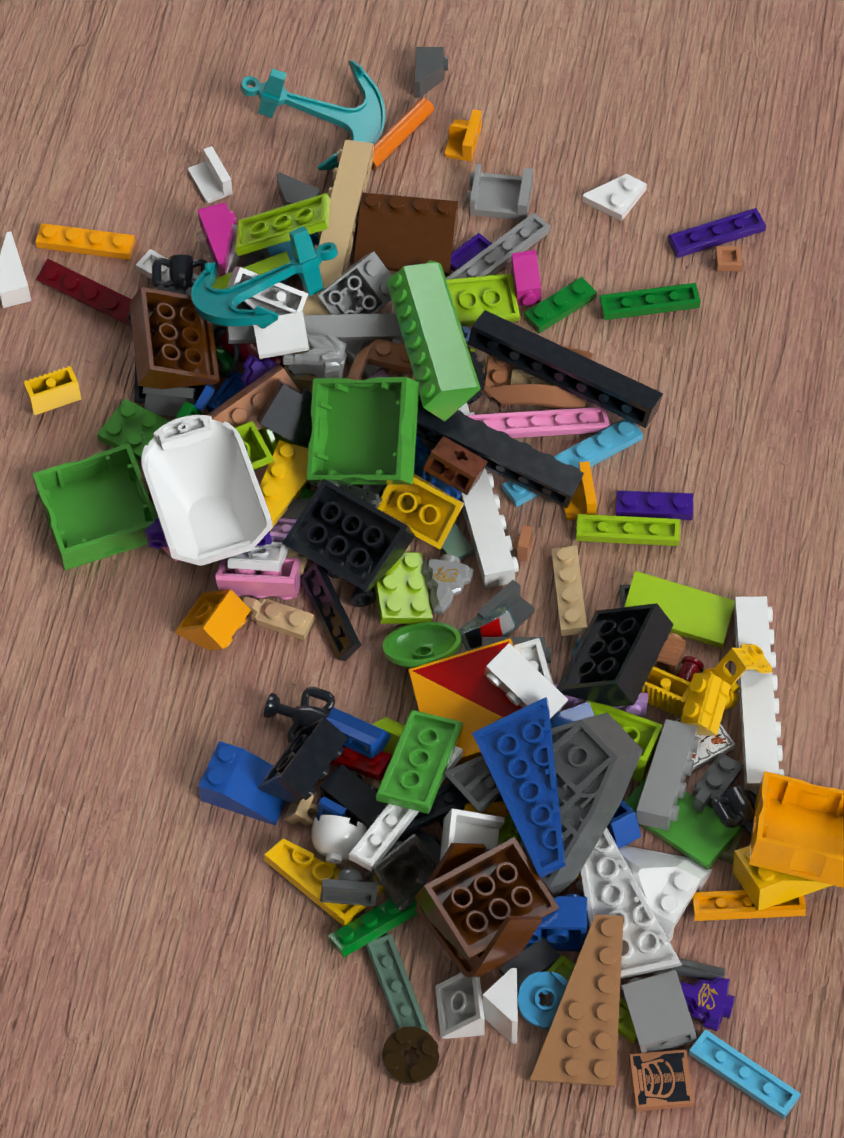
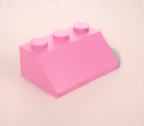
[216,558,300,600]

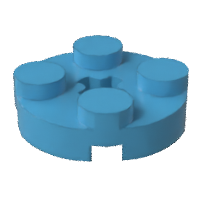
[517,971,568,1030]

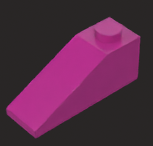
[198,202,237,277]

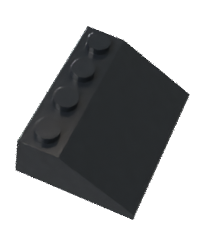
[282,479,415,593]
[557,603,674,707]

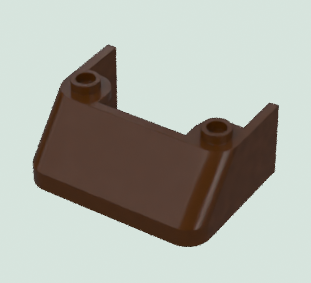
[416,843,542,977]

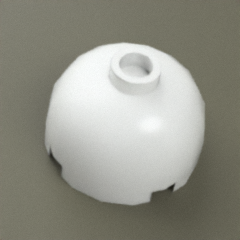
[312,815,367,864]

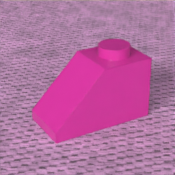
[511,250,541,306]

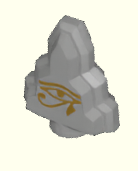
[422,554,474,614]

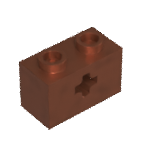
[423,436,488,495]

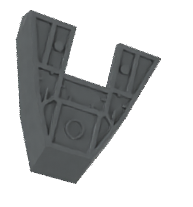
[443,713,643,897]

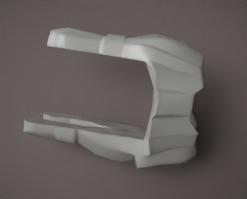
[283,333,347,378]

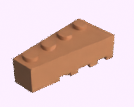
[207,364,299,430]

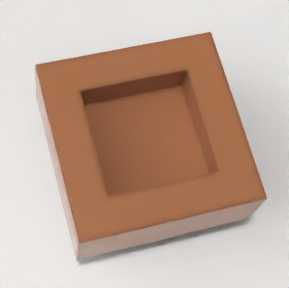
[716,246,742,271]
[513,525,533,562]

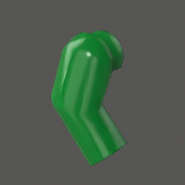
[215,347,234,372]

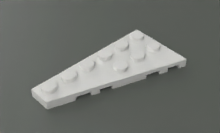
[581,827,682,979]

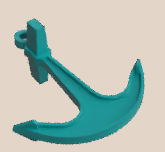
[240,60,386,170]
[191,226,338,329]

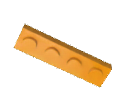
[36,223,135,260]
[692,890,806,921]

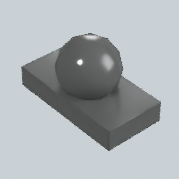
[320,868,378,906]

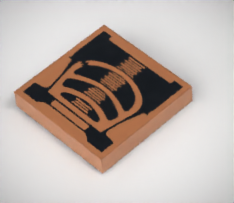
[629,1049,694,1111]

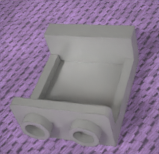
[466,164,533,220]
[621,970,697,1053]

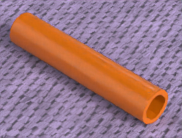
[371,97,434,171]

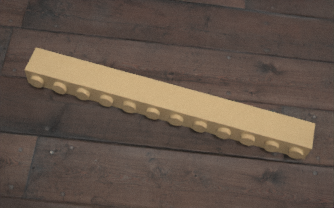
[284,140,374,392]

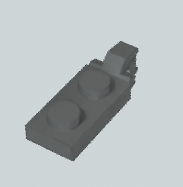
[692,752,744,813]

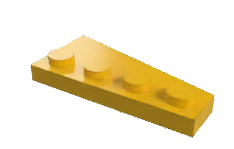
[260,440,310,531]
[264,838,382,926]

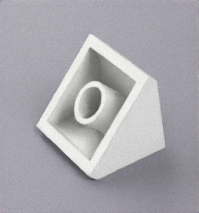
[253,311,309,359]
[483,968,518,1044]
[435,973,485,1039]

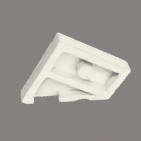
[582,174,647,221]

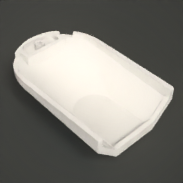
[141,415,273,566]

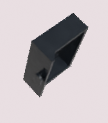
[256,380,312,449]

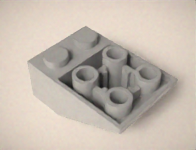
[317,252,392,315]

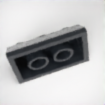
[258,717,348,803]

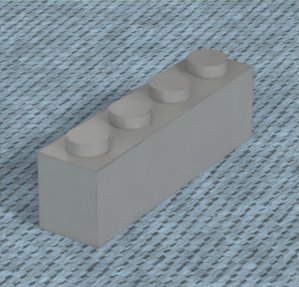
[636,719,701,831]

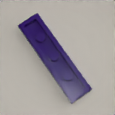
[668,208,766,258]

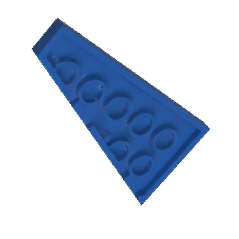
[472,697,566,878]

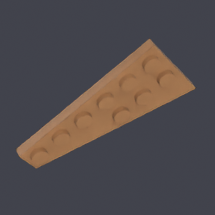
[529,914,623,1087]

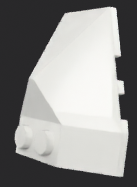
[576,846,712,941]

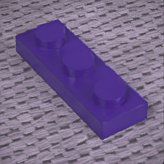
[616,491,693,520]

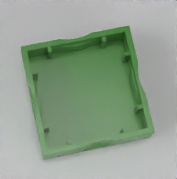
[307,377,419,485]
[32,443,158,571]

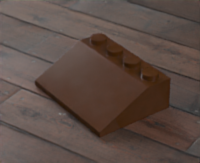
[353,193,458,276]
[129,287,220,389]
[415,837,559,960]

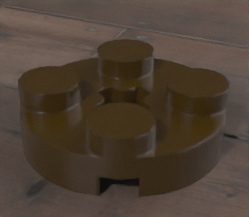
[382,1027,439,1085]

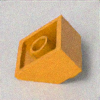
[174,589,251,651]

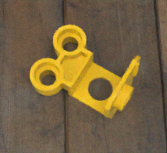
[702,644,772,710]

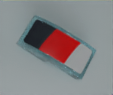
[458,604,518,651]

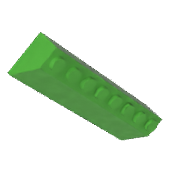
[387,262,481,421]

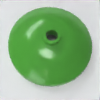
[383,622,462,668]

